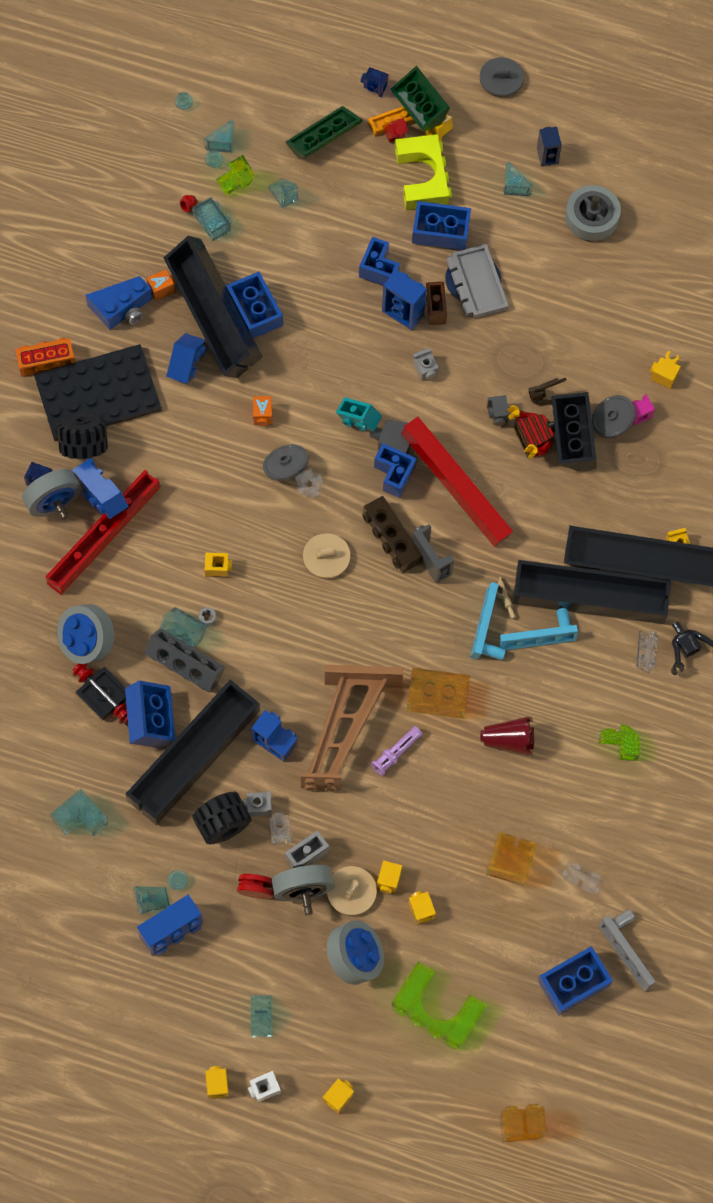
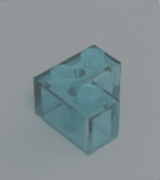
[50,789,108,836]

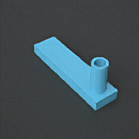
[470,582,505,660]
[500,608,578,650]

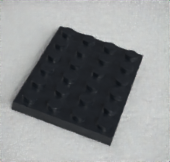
[34,344,162,441]

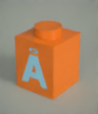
[146,270,176,301]
[253,396,272,426]

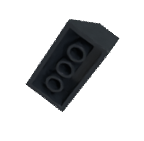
[551,392,597,471]

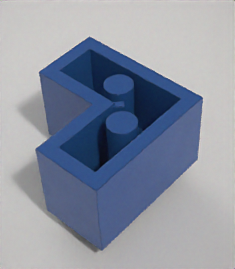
[359,237,400,285]
[166,333,207,384]
[374,443,417,498]
[251,710,298,762]

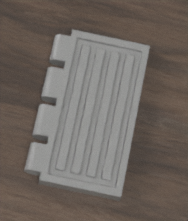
[446,244,509,318]

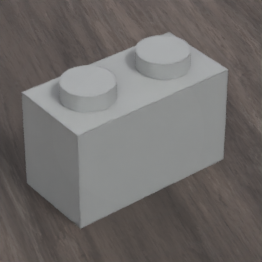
[285,830,329,869]

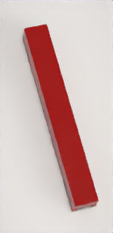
[401,416,513,547]
[45,470,161,595]

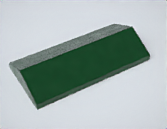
[390,65,450,132]
[286,106,363,158]

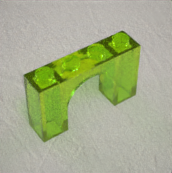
[391,961,487,1050]

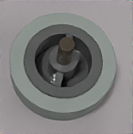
[565,185,621,241]

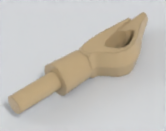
[496,577,516,619]

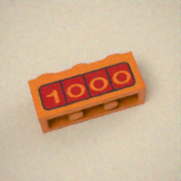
[15,338,75,377]

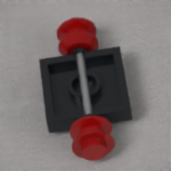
[72,663,128,724]

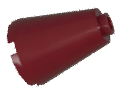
[480,716,534,756]

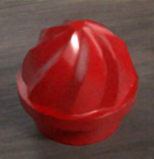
[179,195,198,213]

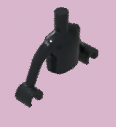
[671,621,713,675]

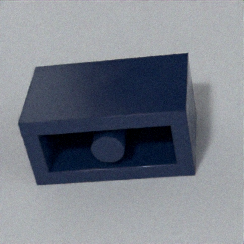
[537,127,562,167]

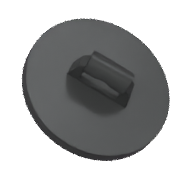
[480,57,524,97]
[592,395,636,438]
[263,444,309,481]

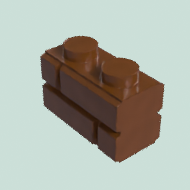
[425,281,447,325]

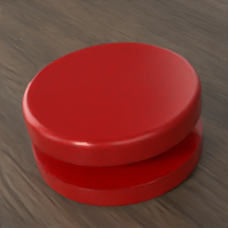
[237,874,274,899]

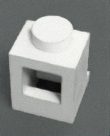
[248,1071,281,1102]

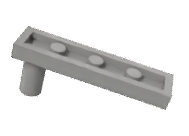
[598,910,656,992]

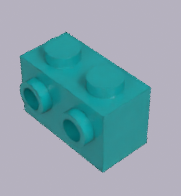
[336,397,382,432]

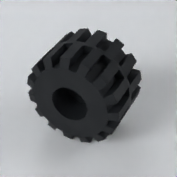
[57,413,108,459]
[192,791,252,845]

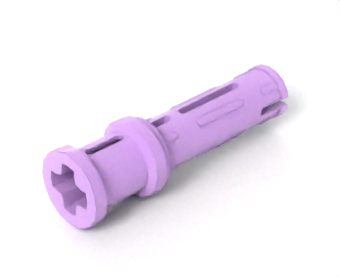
[371,726,423,776]

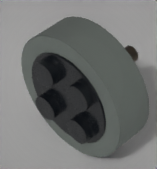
[272,864,335,915]

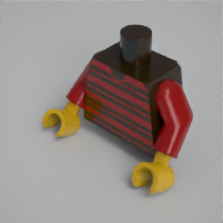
[507,405,555,459]

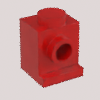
[382,118,409,142]

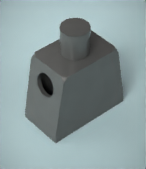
[370,420,411,454]

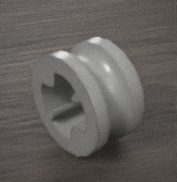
[125,307,143,325]
[199,607,216,626]

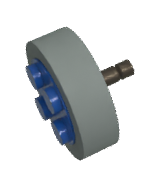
[22,469,81,520]
[57,604,114,664]
[327,920,384,985]

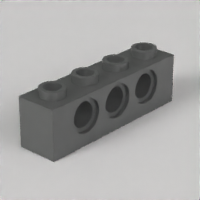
[144,628,225,692]

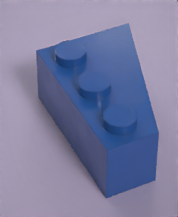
[85,276,153,330]
[72,458,129,519]

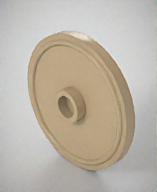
[303,533,350,579]
[327,866,377,916]

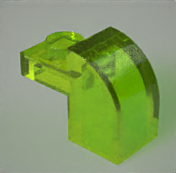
[216,155,254,195]
[599,724,640,761]

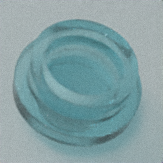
[175,92,193,110]
[205,150,223,168]
[167,870,187,890]

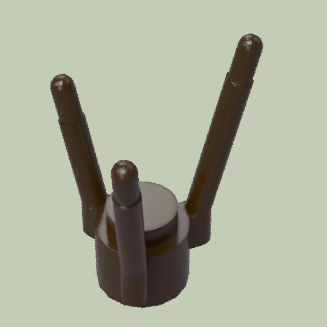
[528,378,567,405]

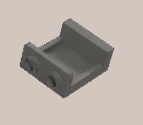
[413,524,454,583]

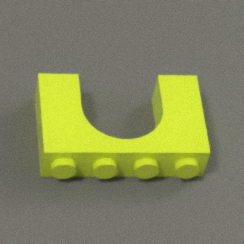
[395,134,452,210]

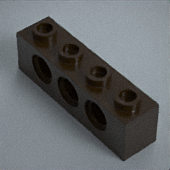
[362,496,423,574]

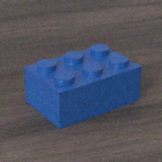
[412,201,471,250]
[382,269,426,331]
[226,271,283,338]
[125,681,175,748]
[137,894,203,956]
[538,946,613,1016]

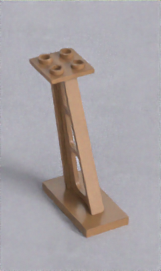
[301,665,403,792]

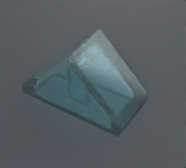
[204,120,235,153]
[504,162,533,197]
[268,178,298,208]
[134,886,170,914]
[251,995,272,1037]

